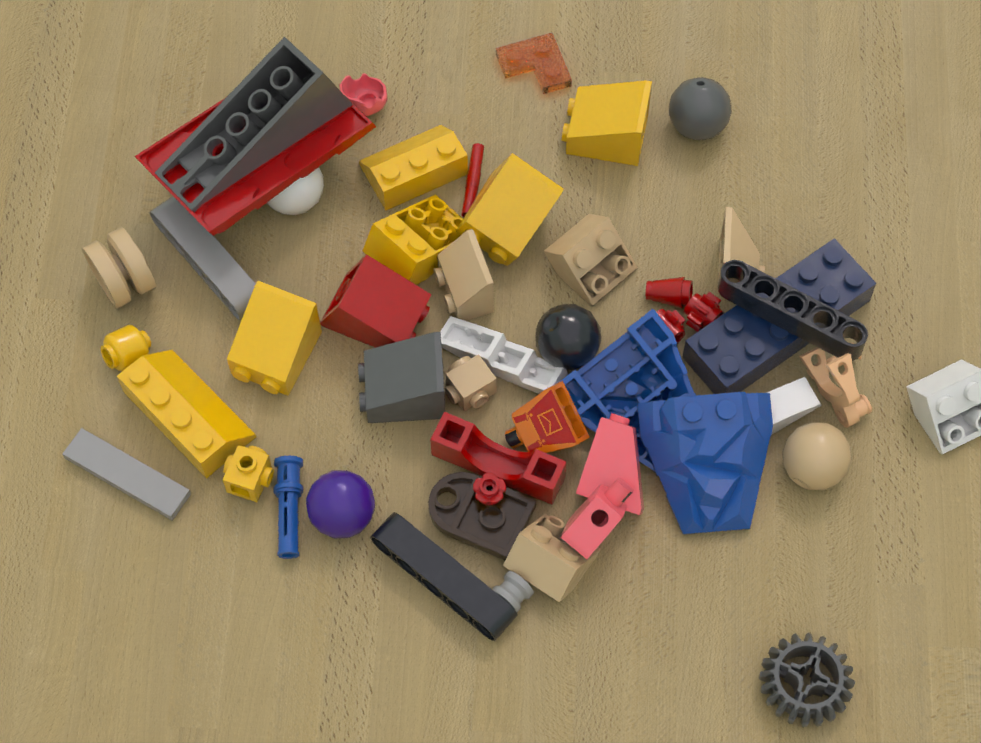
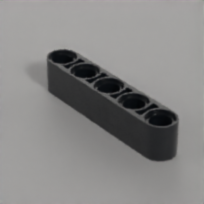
[718,260,868,361]
[370,512,518,641]

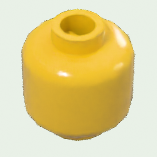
[100,325,151,372]

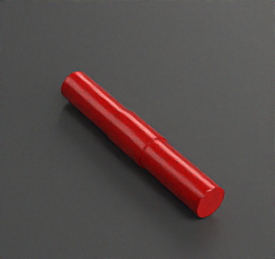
[461,143,484,217]

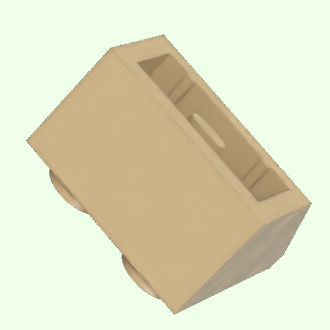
[544,214,638,306]
[503,513,601,602]

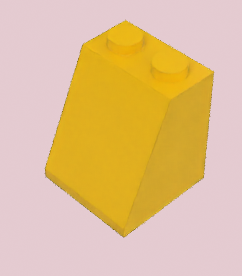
[561,80,652,166]
[456,153,564,266]
[227,281,322,396]

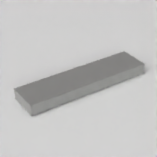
[63,428,191,521]

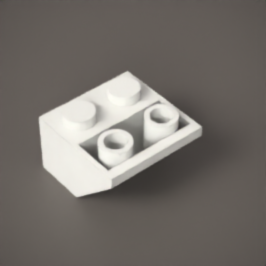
[906,359,981,454]

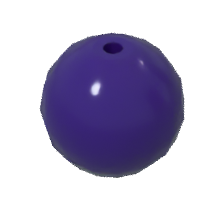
[306,470,375,539]

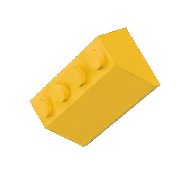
[117,350,256,479]

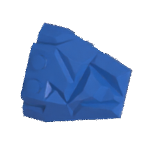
[560,309,696,472]
[637,392,773,534]

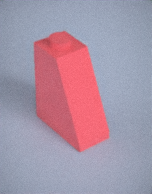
[576,413,644,515]

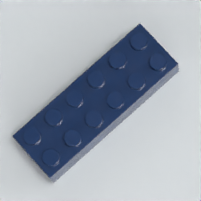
[682,238,876,394]

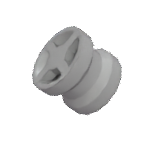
[492,571,534,612]

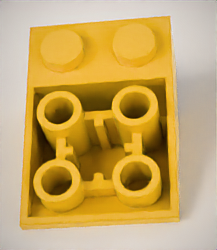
[362,194,463,285]

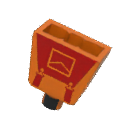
[505,381,590,453]

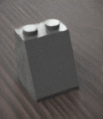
[358,332,446,423]

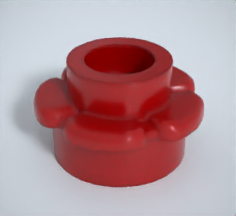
[473,473,506,505]

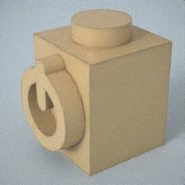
[444,354,497,412]

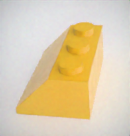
[359,125,468,211]

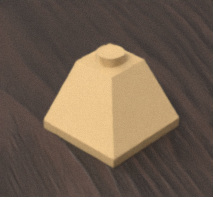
[717,207,765,293]

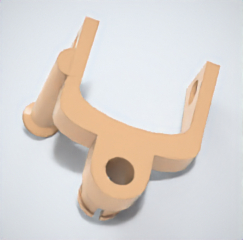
[799,343,872,428]

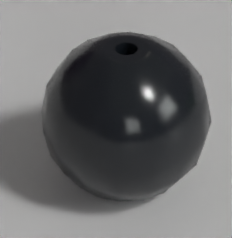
[535,304,602,370]

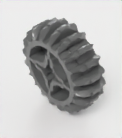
[759,633,855,728]

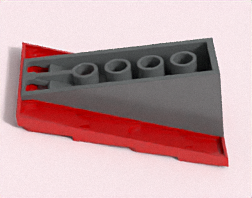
[134,37,376,236]

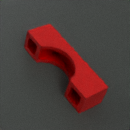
[430,412,567,505]

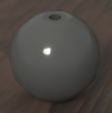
[669,77,732,140]

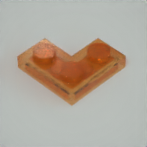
[496,32,572,94]

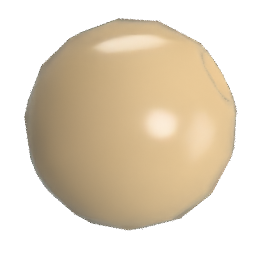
[782,423,852,490]

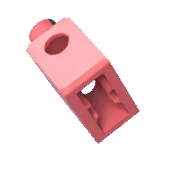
[561,478,633,559]

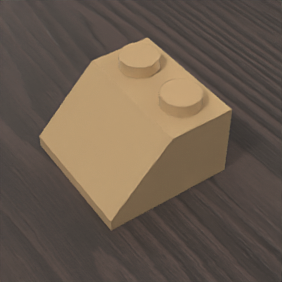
[434,229,494,321]

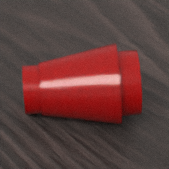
[645,277,693,308]

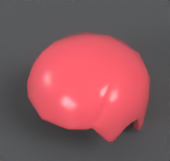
[339,73,388,116]

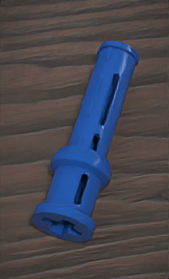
[273,455,303,559]

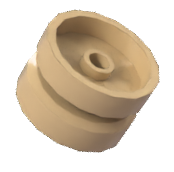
[82,226,156,309]

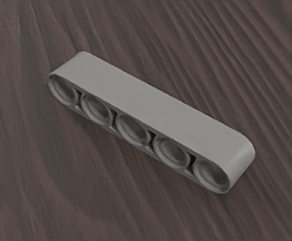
[149,196,255,320]

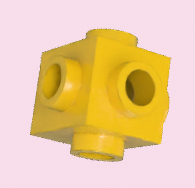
[223,445,274,502]

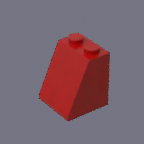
[320,254,431,348]

